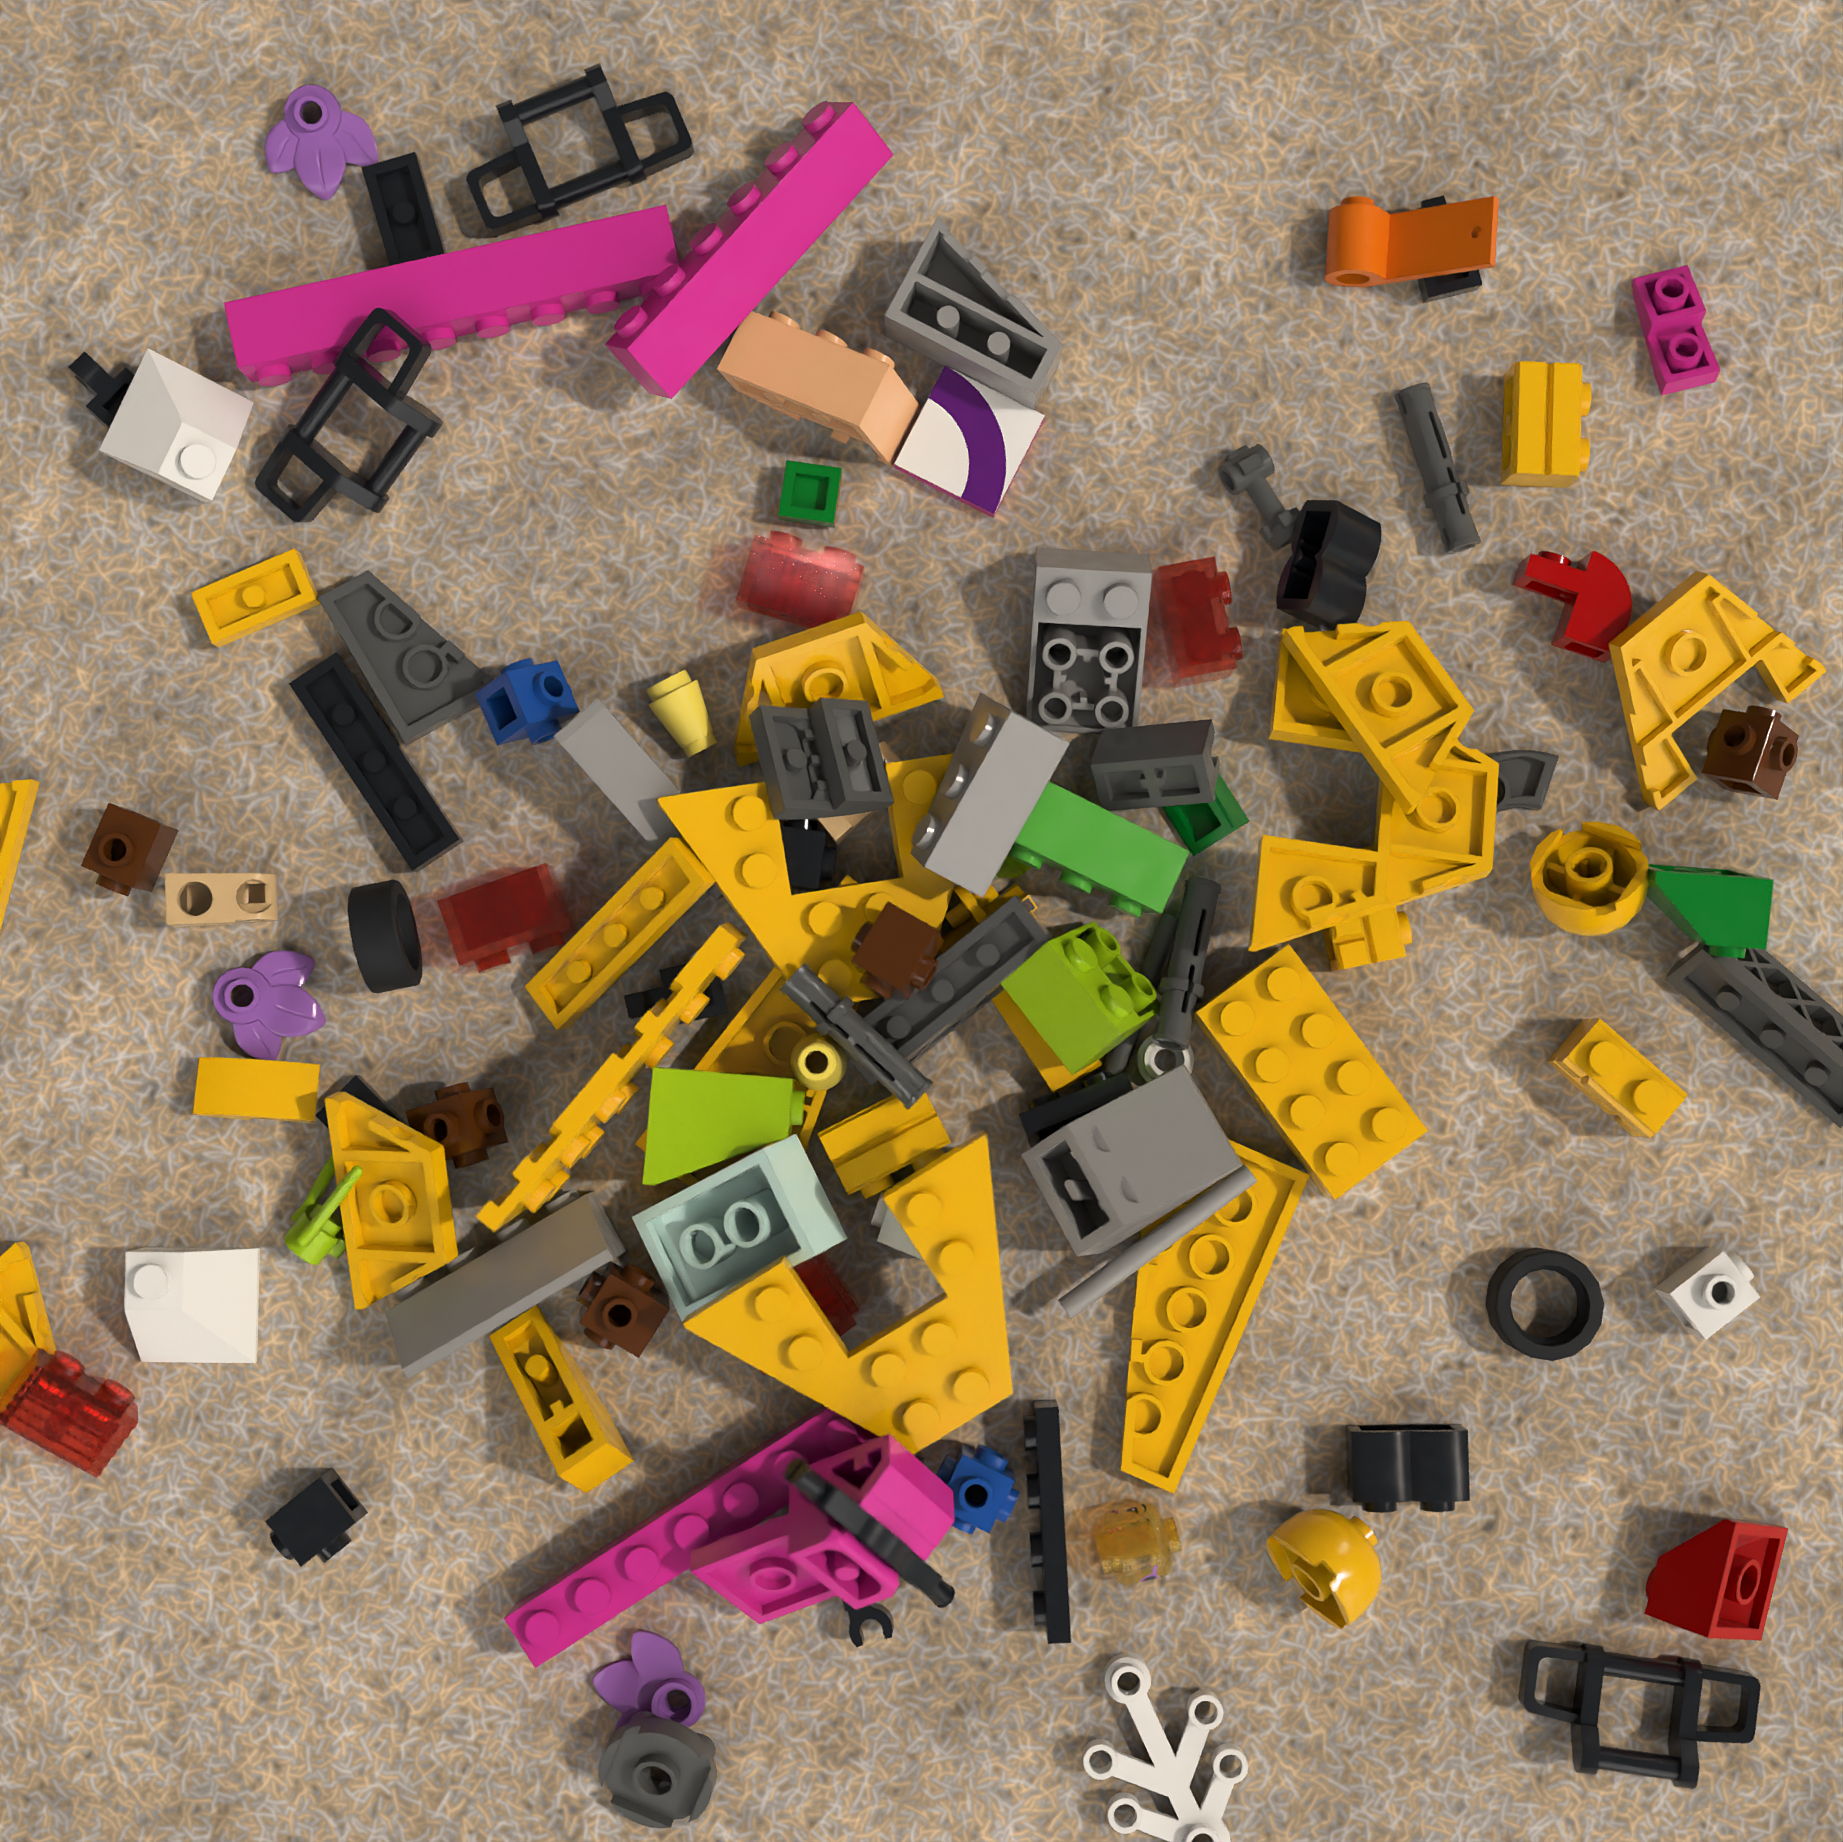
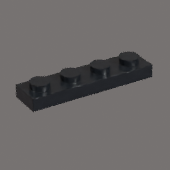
[289,652,464,873]
[1023,1399,1071,1644]

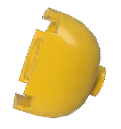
[1530,821,1649,937]
[1265,1509,1382,1629]

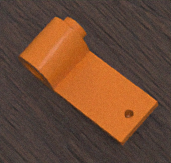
[1325,196,1499,287]

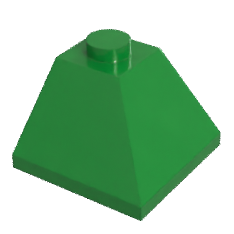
[1647,864,1774,958]

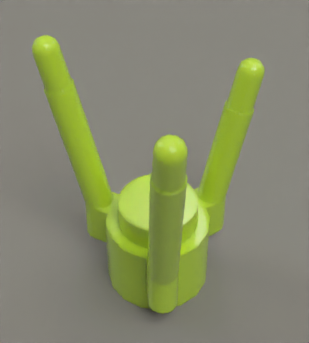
[283,1154,363,1265]

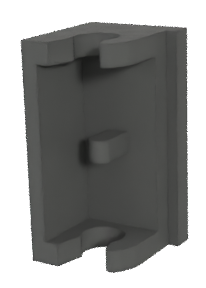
[1090,719,1220,811]

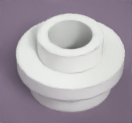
[1137,1035,1194,1082]

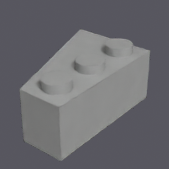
[884,216,1063,410]
[910,692,1070,897]

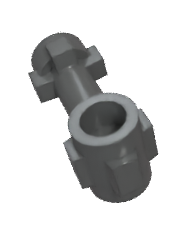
[1218,444,1300,550]

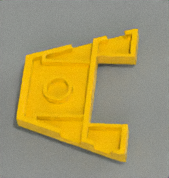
[1608,571,1827,811]

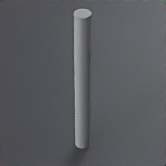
[1058,1163,1257,1319]

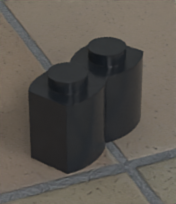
[1276,500,1382,631]
[1346,1424,1470,1513]

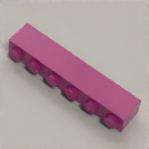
[605,101,894,399]

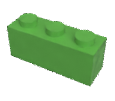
[1008,781,1190,919]

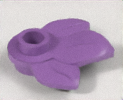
[265,84,379,200]
[212,951,326,1061]
[593,1630,706,1732]

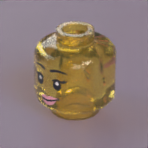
[1093,1502,1182,1585]

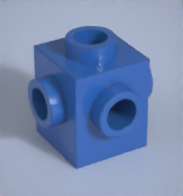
[475,658,580,745]
[936,1444,1019,1534]

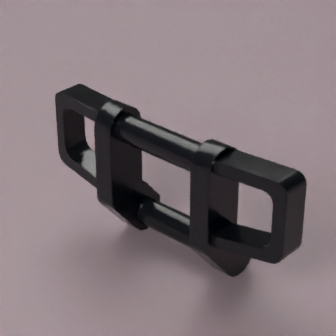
[466,63,694,236]
[255,308,443,522]
[1518,1641,1761,1789]

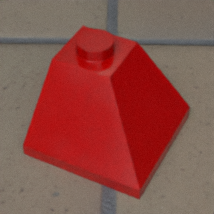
[1644,1519,1788,1641]

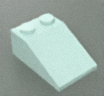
[632,1134,847,1321]

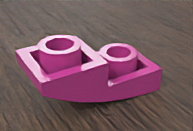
[1631,265,1720,396]

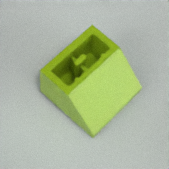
[1001,920,1161,1075]

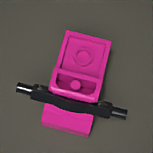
[690,1434,955,1624]

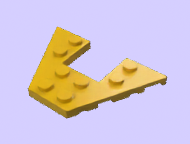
[1248,628,1499,952]
[656,753,955,1002]
[683,1130,1013,1455]

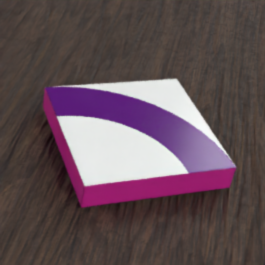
[894,366,1045,518]

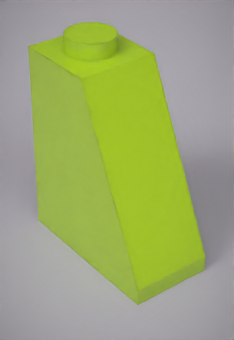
[643,1067,805,1185]

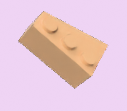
[717,311,922,467]

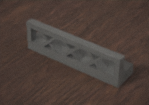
[839,895,1055,1086]
[1665,942,1843,1128]

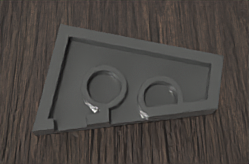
[318,570,494,746]

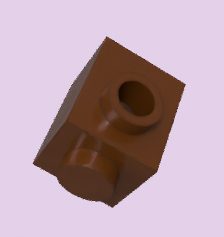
[81,803,179,896]
[851,901,944,1000]

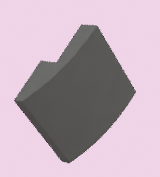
[749,697,894,819]

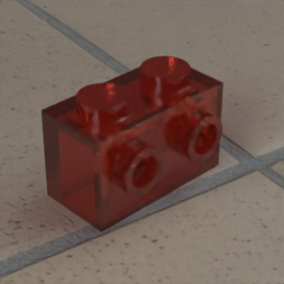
[1153,556,1243,688]

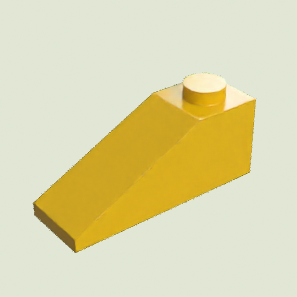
[489,1304,634,1493]

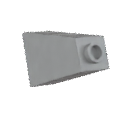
[554,698,724,901]

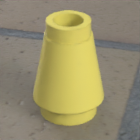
[646,669,717,758]
[790,1033,848,1091]

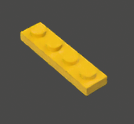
[524,837,716,1030]

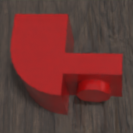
[1512,551,1632,663]

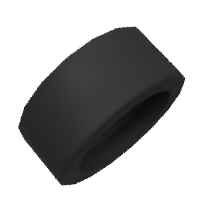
[348,880,422,993]
[1485,1248,1604,1361]

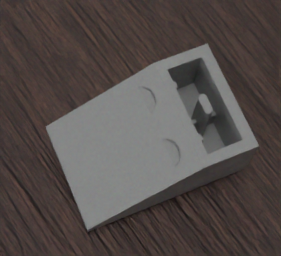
[1026,548,1152,734]
[1021,1065,1243,1256]

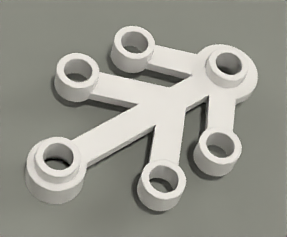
[1082,1653,1248,1842]

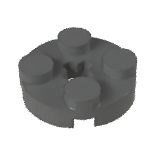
[598,1711,717,1829]

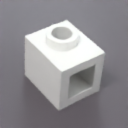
[1654,1247,1760,1340]

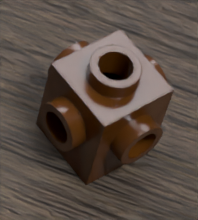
[1701,705,1799,800]
[405,1082,508,1169]
[576,1261,670,1358]

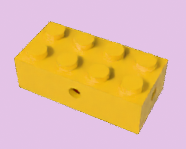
[1193,944,1428,1200]

